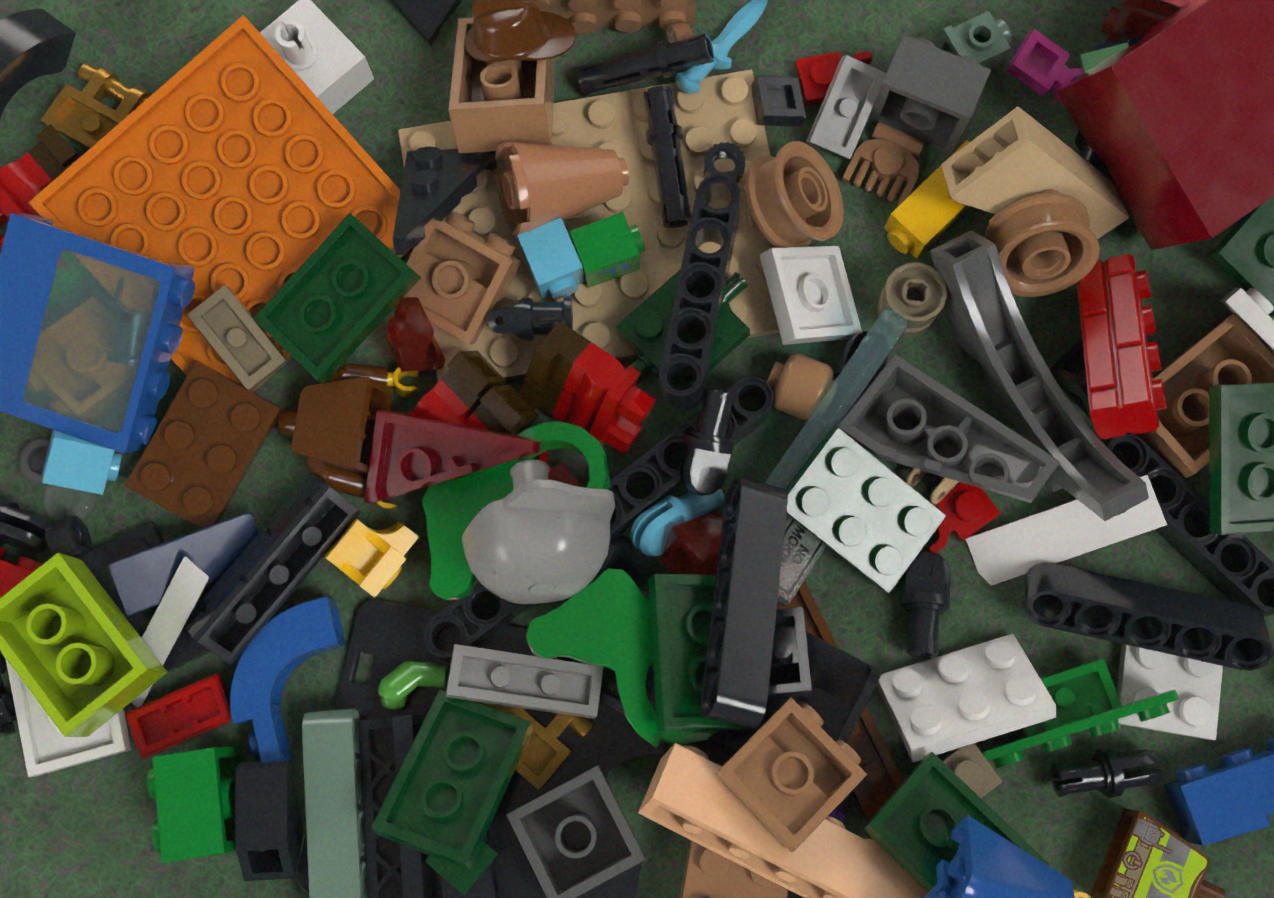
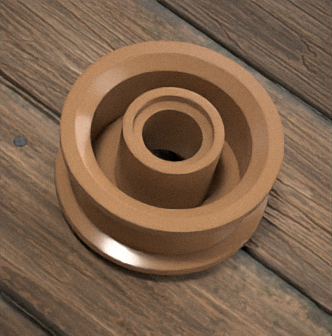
[744,141,844,248]
[984,189,1100,297]

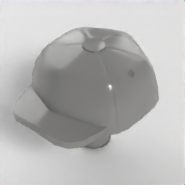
[462,459,615,604]

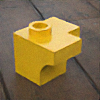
[324,518,419,598]

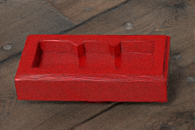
[125,673,232,759]

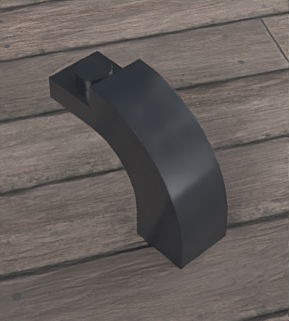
[0,9,76,119]

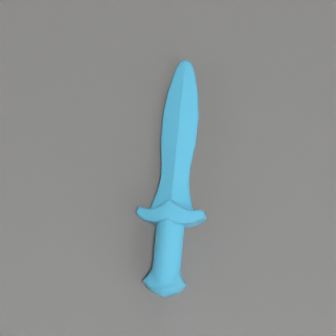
[676,0,768,94]

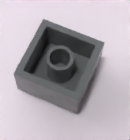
[869,34,991,154]
[506,764,646,898]

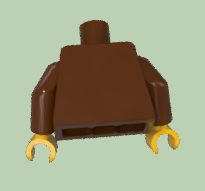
[278,364,418,509]

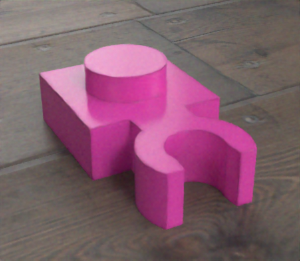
[1005,29,1081,104]

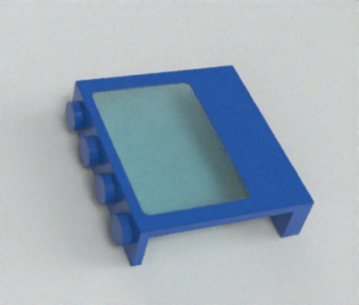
[0,213,195,454]

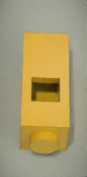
[884,140,971,259]

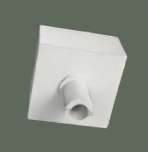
[260,0,374,114]

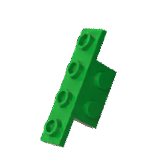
[981,658,1179,769]

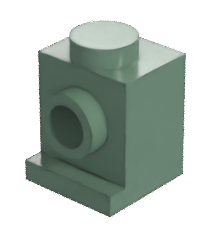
[936,11,1012,69]

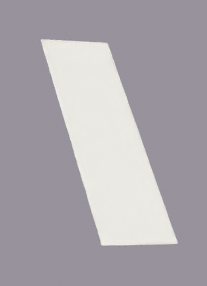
[966,475,1167,586]

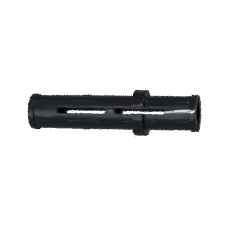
[577,33,714,95]
[644,85,692,228]

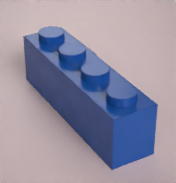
[1164,737,1274,846]

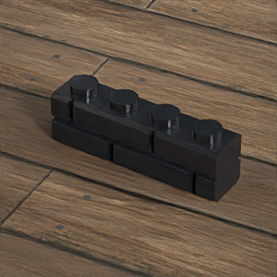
[185,473,361,665]

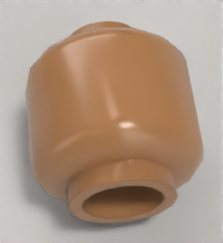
[767,353,839,422]

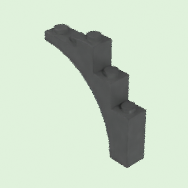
[930,230,1149,521]

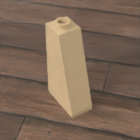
[941,106,1129,239]

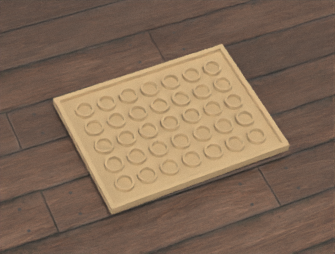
[398,69,780,381]

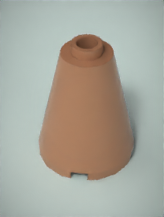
[495,141,629,237]

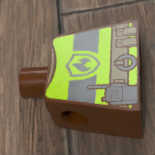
[1090,808,1225,898]

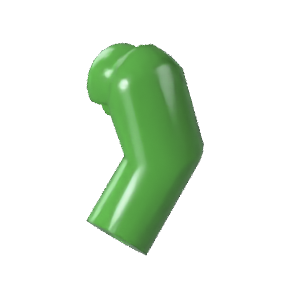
[378,661,449,711]

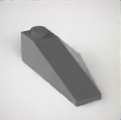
[838,354,1061,503]

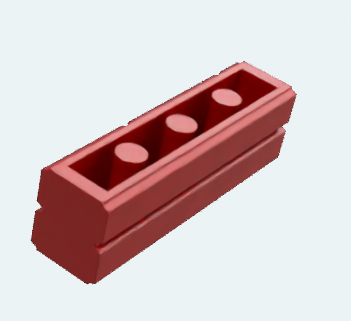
[1077,253,1167,439]

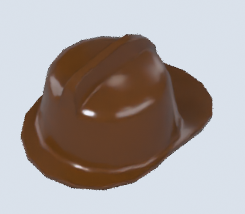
[464,0,576,62]

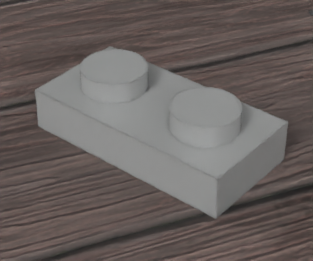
[806,55,886,159]

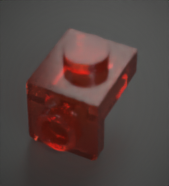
[385,297,446,372]

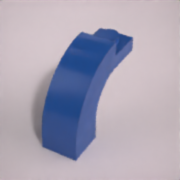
[230,596,347,763]

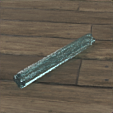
[764,309,908,489]

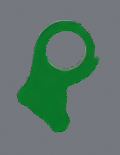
[422,421,610,600]
[526,568,719,748]

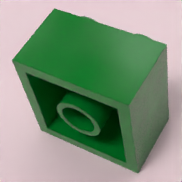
[147,746,243,863]

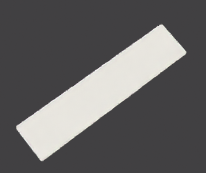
[131,557,209,708]

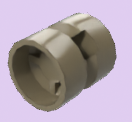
[876,262,947,338]

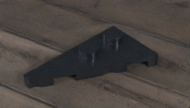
[393,146,497,255]

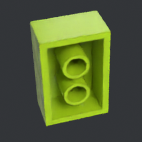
[0,553,167,737]

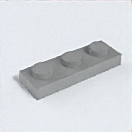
[446,644,603,719]

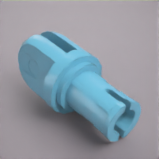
[630,489,725,557]

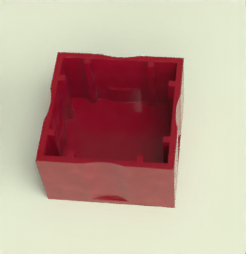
[1057,0,1274,250]

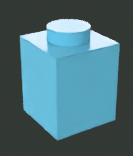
[517,217,585,299]
[42,429,122,495]

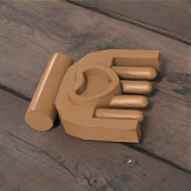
[841,121,925,207]

